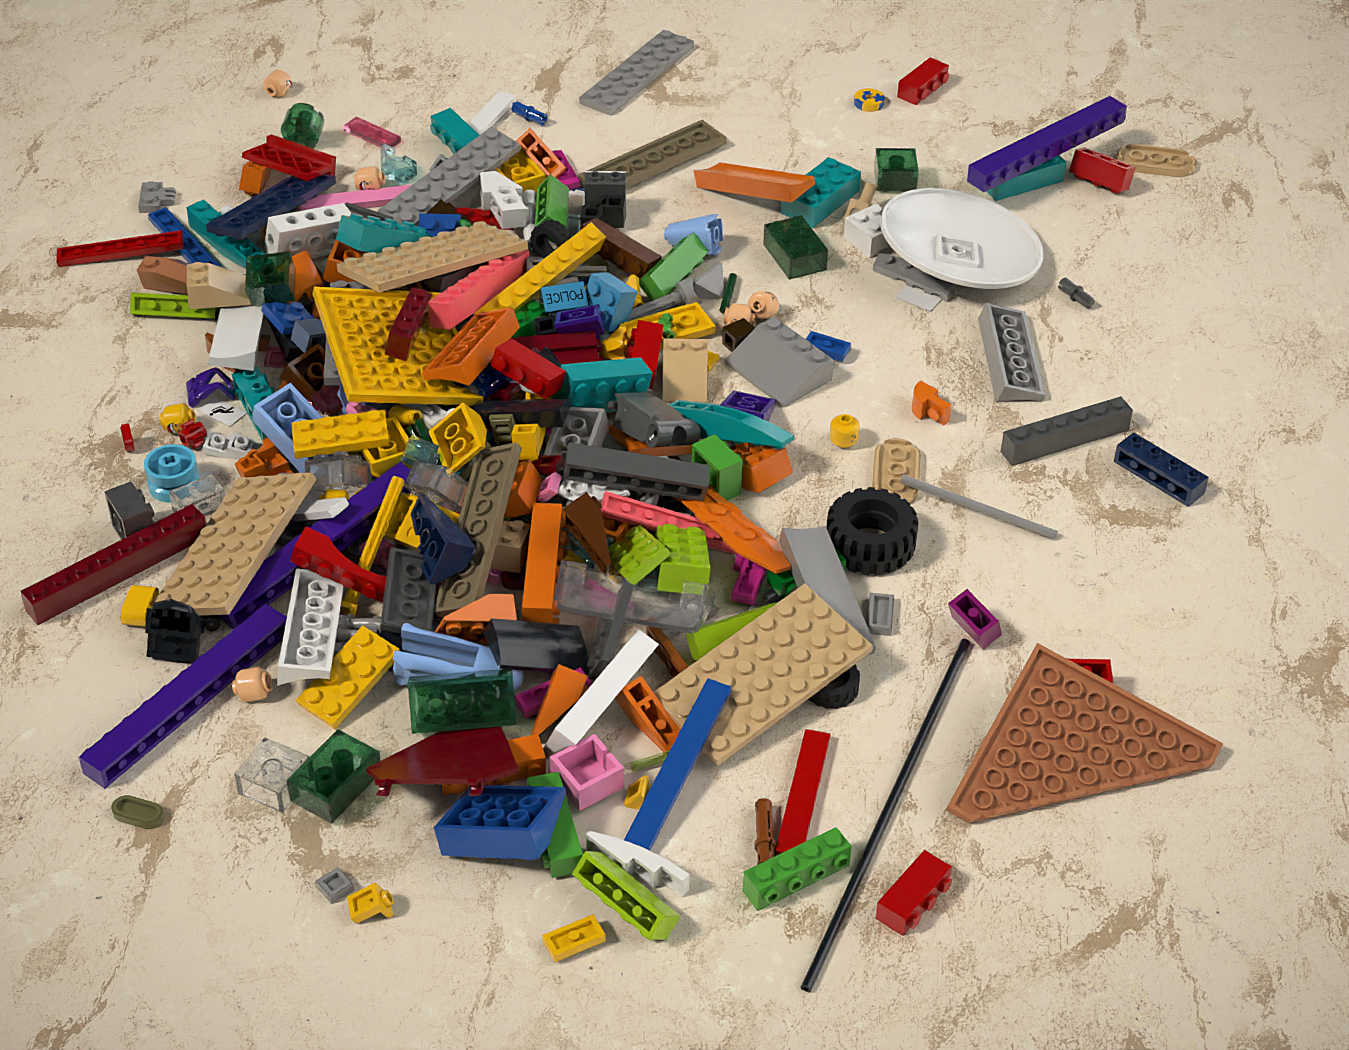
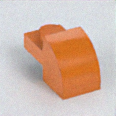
[912,381,951,426]

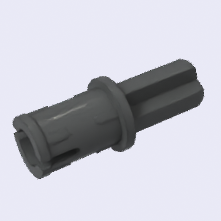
[1058,277,1095,309]

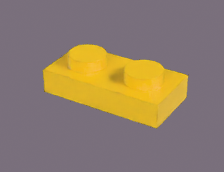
[542,914,606,963]

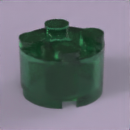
[281,103,325,149]

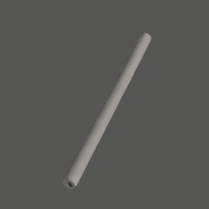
[900,474,1058,540]

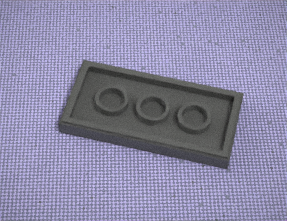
[380,547,436,633]

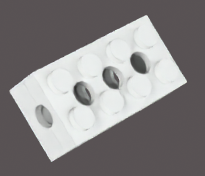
[264,203,351,266]

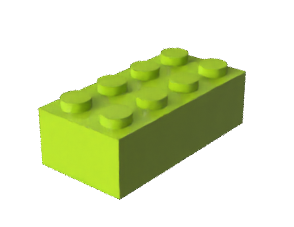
[655,524,711,596]

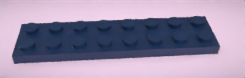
[206,174,336,240]

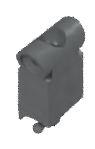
[607,392,701,448]

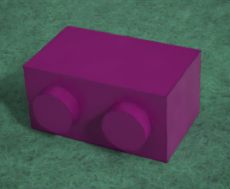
[948,589,1002,649]

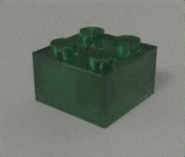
[874,148,919,192]
[245,251,296,306]

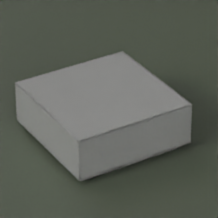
[315,867,354,904]

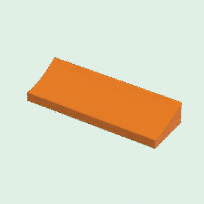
[693,162,815,203]
[422,307,520,385]

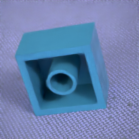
[585,272,638,332]

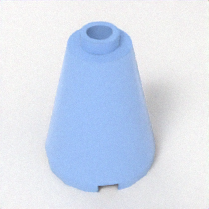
[664,214,723,256]

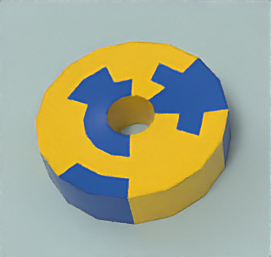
[854,88,885,112]

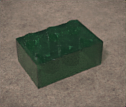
[763,215,828,280]
[286,729,381,824]

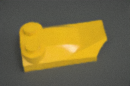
[494,148,546,193]
[361,416,418,478]

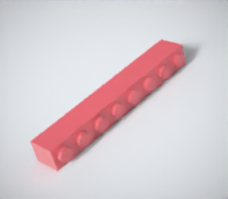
[428,250,529,330]

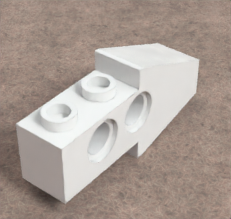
[480,171,529,229]

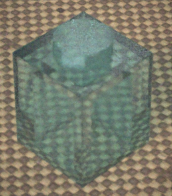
[400,435,440,472]

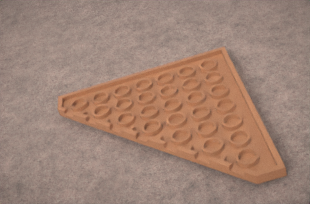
[946,643,1223,823]

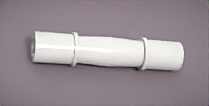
[522,190,537,252]

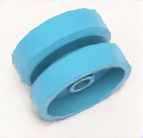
[144,444,200,503]

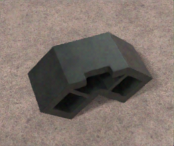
[580,195,626,229]

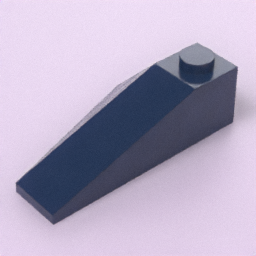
[411,493,475,585]

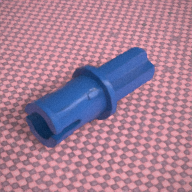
[511,102,548,126]

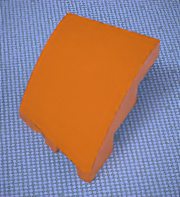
[258,251,325,303]
[235,437,294,478]

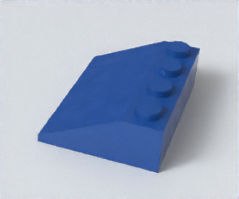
[433,785,566,861]

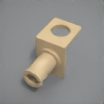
[844,182,878,221]

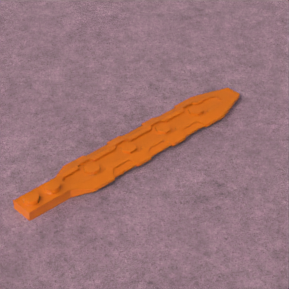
[609,425,791,574]

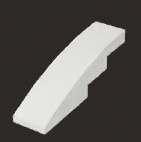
[586,831,690,897]

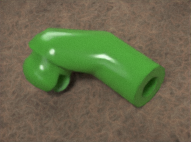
[657,313,675,339]

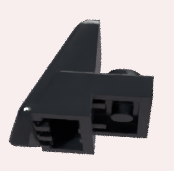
[145,599,205,662]

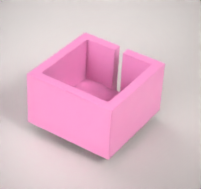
[550,734,624,812]

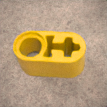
[120,585,159,627]

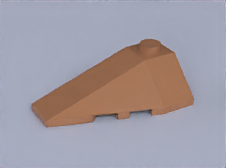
[137,256,188,294]

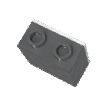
[584,171,626,204]

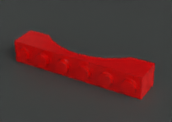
[290,527,440,604]

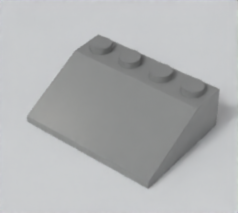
[725,317,834,407]

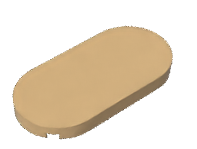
[1116,144,1196,177]
[872,438,921,503]

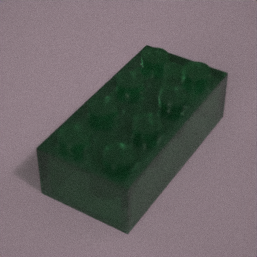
[408,668,517,734]

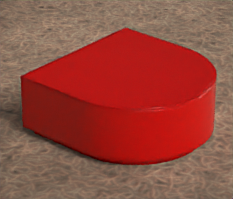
[120,423,135,452]

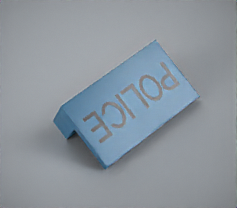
[539,281,588,313]

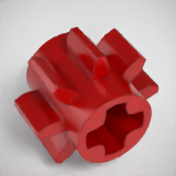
[178,419,207,449]

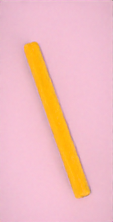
[344,476,404,604]

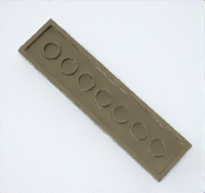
[578,120,727,189]
[433,443,522,617]

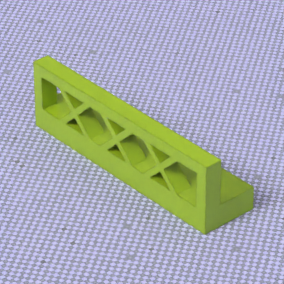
[130,292,217,319]

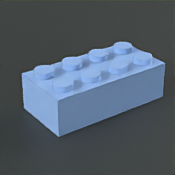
[252,383,349,482]

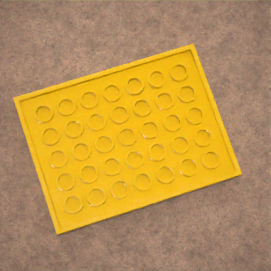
[313,287,484,406]

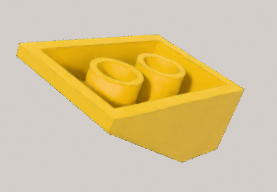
[429,402,487,477]

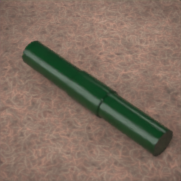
[719,273,737,314]

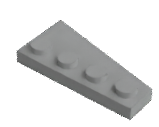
[873,253,955,302]

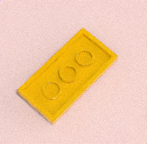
[619,302,716,349]
[292,409,390,459]
[295,625,400,730]

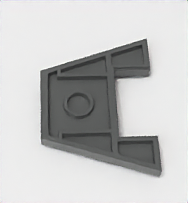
[587,582,634,679]

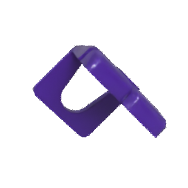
[186,367,235,408]

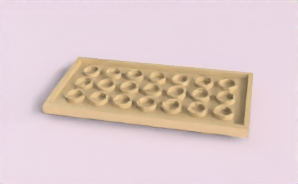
[337,221,528,293]
[151,472,317,616]
[653,584,873,767]

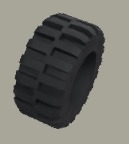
[826,487,919,576]

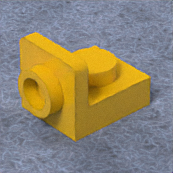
[347,882,394,924]

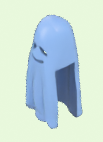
[393,623,524,694]

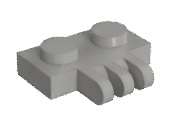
[138,181,176,213]

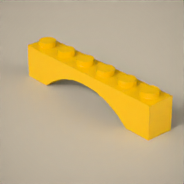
[511,392,553,462]

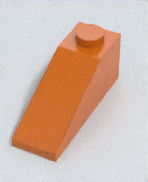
[516,128,567,178]
[239,161,272,196]
[530,664,588,736]
[614,676,680,753]

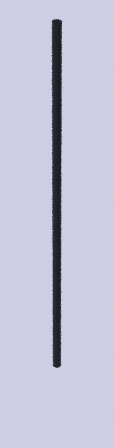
[800,638,970,993]

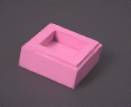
[537,472,562,503]

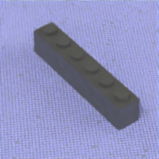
[1000,396,1133,466]
[563,442,710,502]

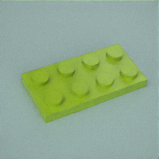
[608,525,671,585]

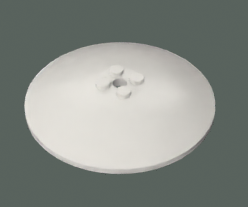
[880,188,1043,289]

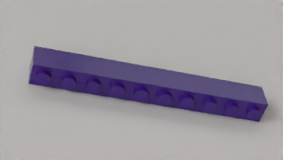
[967,96,1127,193]
[217,462,423,629]
[79,604,287,789]

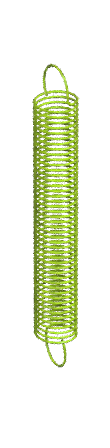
[624,750,670,774]

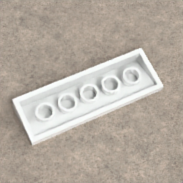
[208,292,268,371]
[277,569,344,686]
[543,629,659,759]

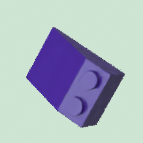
[720,390,776,422]

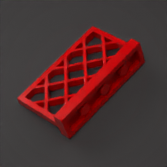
[242,134,336,181]

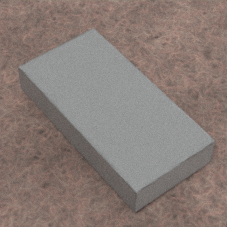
[867,592,894,636]

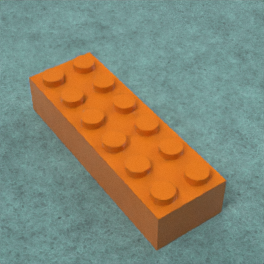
[522,503,568,624]

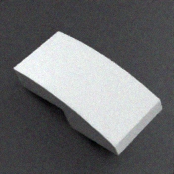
[202,431,255,459]

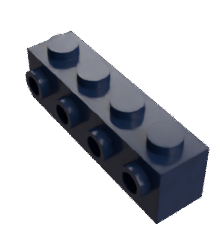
[1114,432,1209,507]

